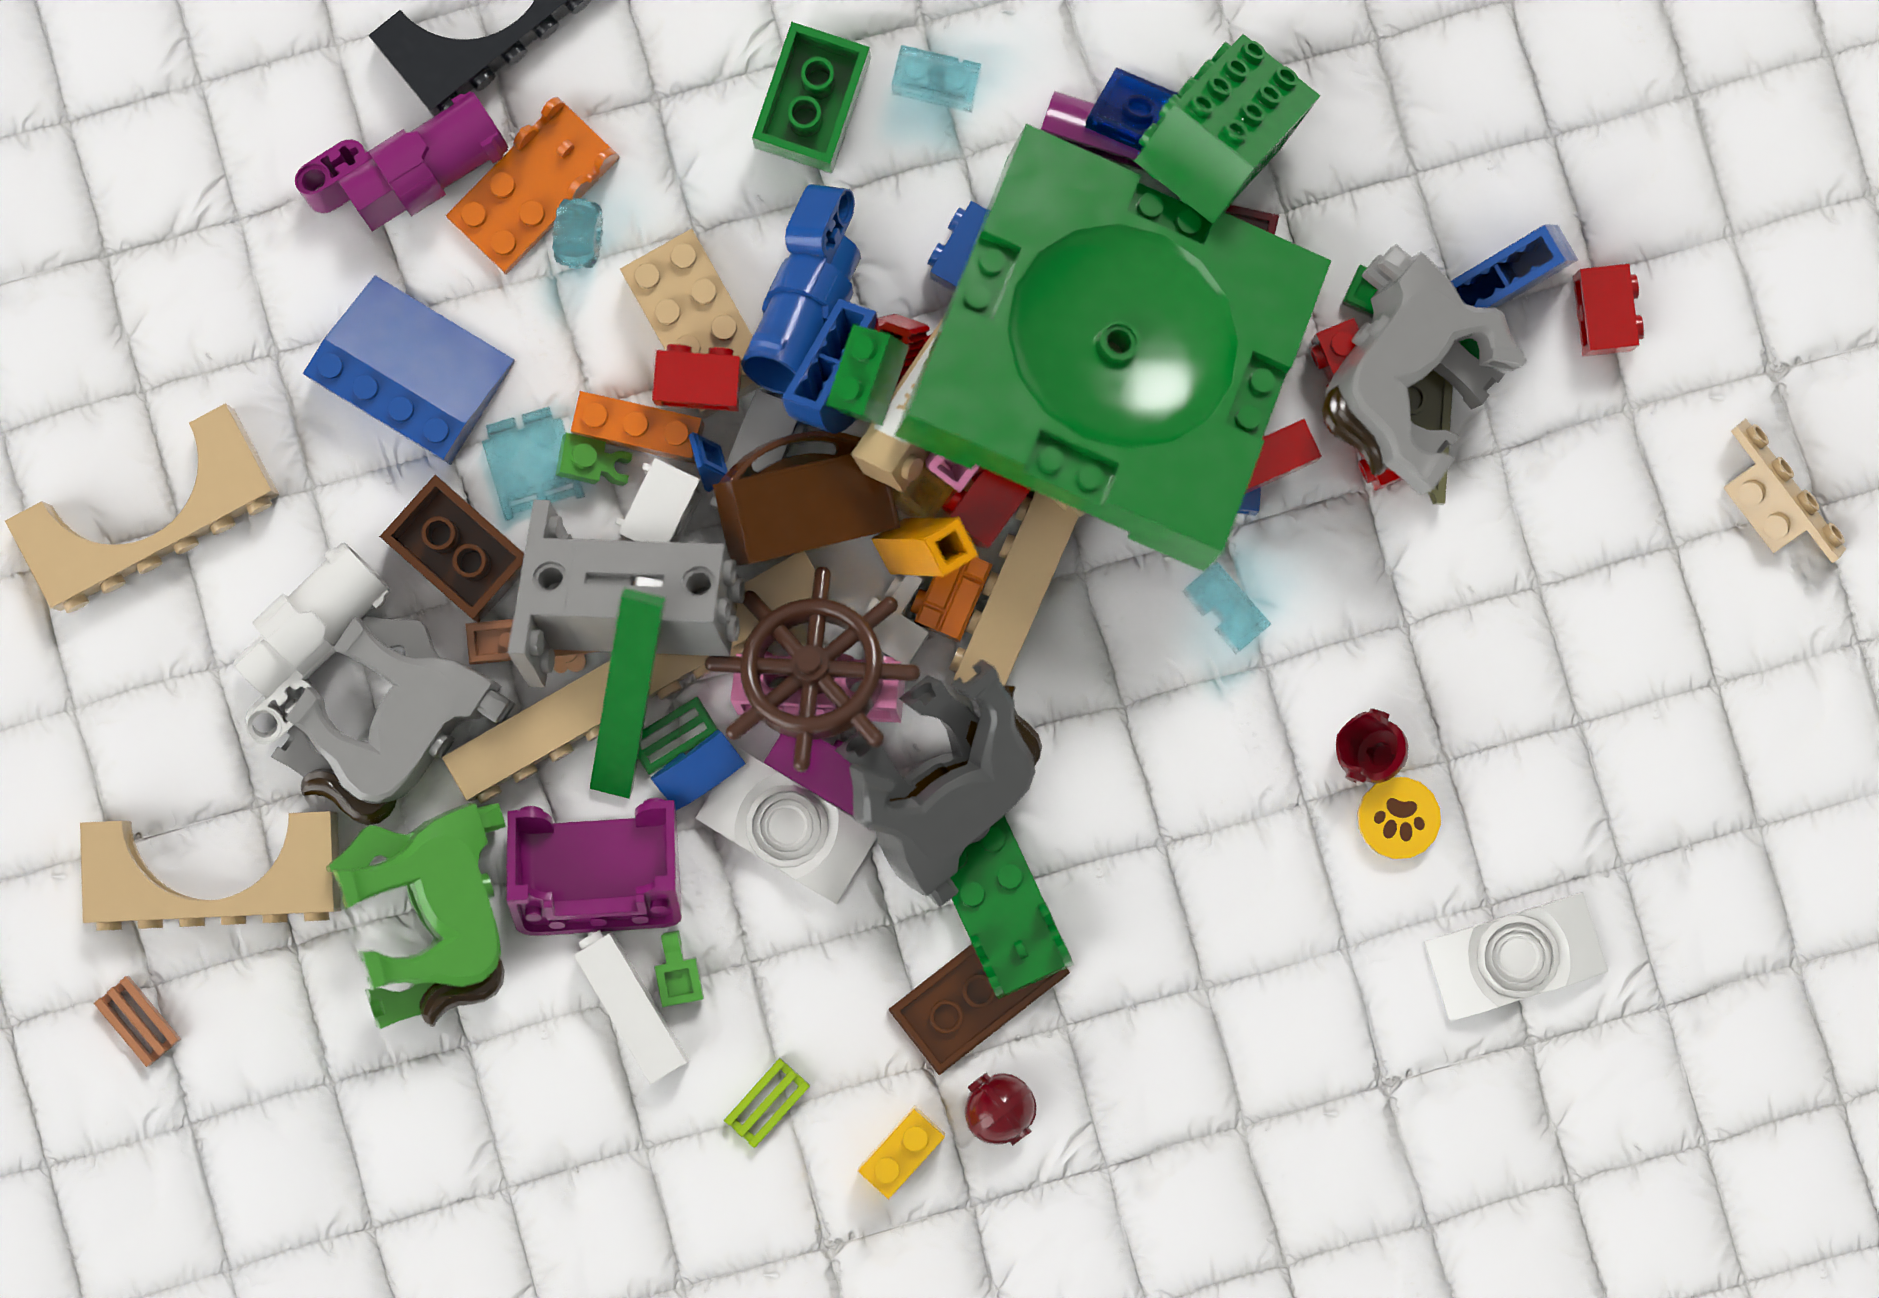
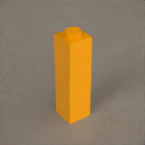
[871,518,978,577]

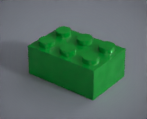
[752,21,871,173]

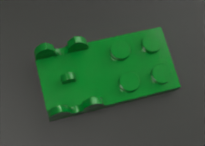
[950,815,1074,1000]

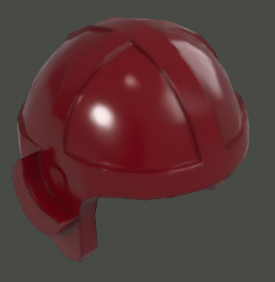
[1336,708,1408,783]
[965,1072,1037,1146]

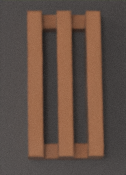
[94,976,181,1067]

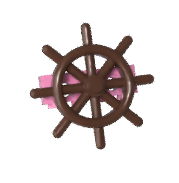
[705,566,921,772]

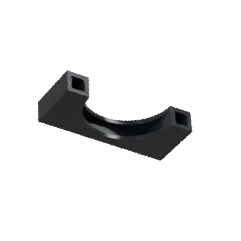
[368,0,591,117]

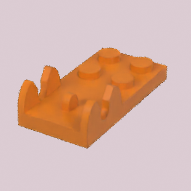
[446,97,620,274]

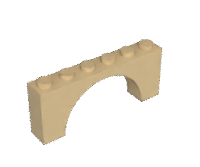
[5,403,279,613]
[80,811,341,931]

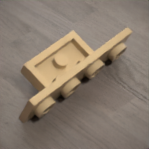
[1723,419,1846,563]

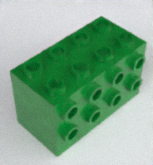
[1135,34,1321,224]

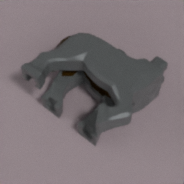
[835,659,1042,907]

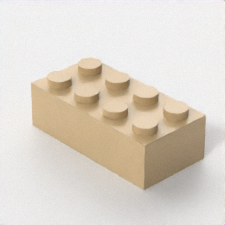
[620,229,761,418]

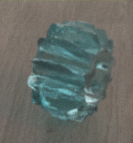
[552,198,604,269]

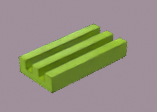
[724,1058,811,1149]

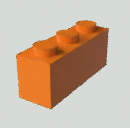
[571,391,705,464]

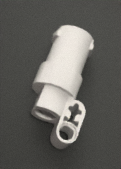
[234,543,391,745]

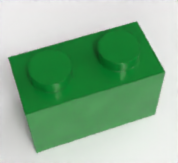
[826,324,909,426]

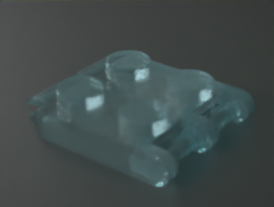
[482,406,585,520]

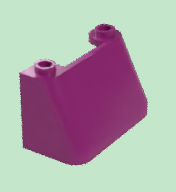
[507,798,682,936]

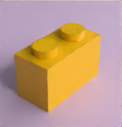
[858,1105,945,1200]

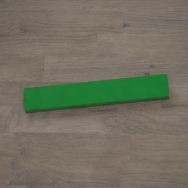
[589,587,666,799]

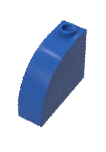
[1450,224,1578,308]
[782,299,878,434]

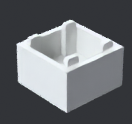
[615,458,705,543]

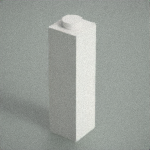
[573,930,689,1085]

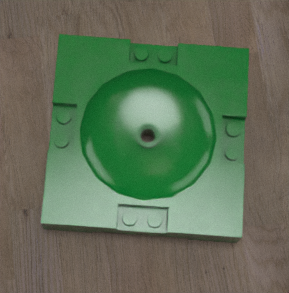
[894,123,1332,572]

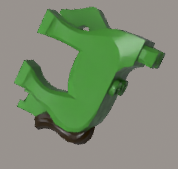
[326,803,506,1029]

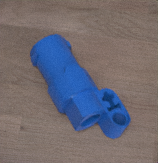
[741,184,861,395]

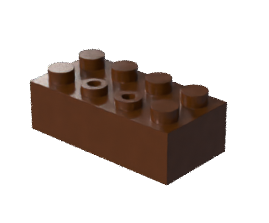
[713,431,900,566]

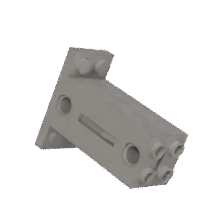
[508,500,745,688]

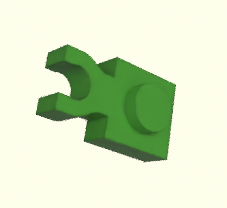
[555,432,633,486]

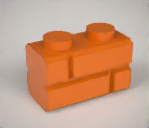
[910,557,993,643]

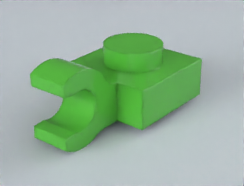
[654,930,704,1007]

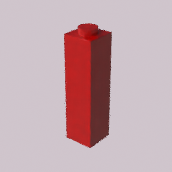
[1245,418,1322,494]

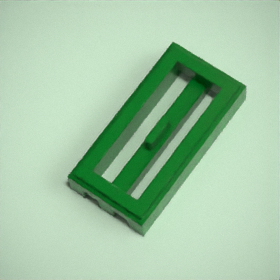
[638,696,718,775]

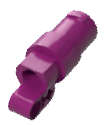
[295,91,509,232]

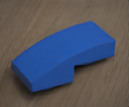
[650,729,746,811]

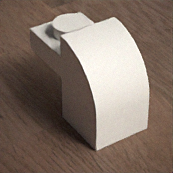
[867,575,929,664]

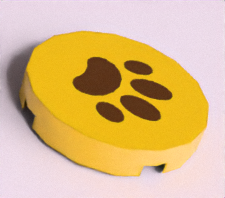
[1357,777,1441,859]

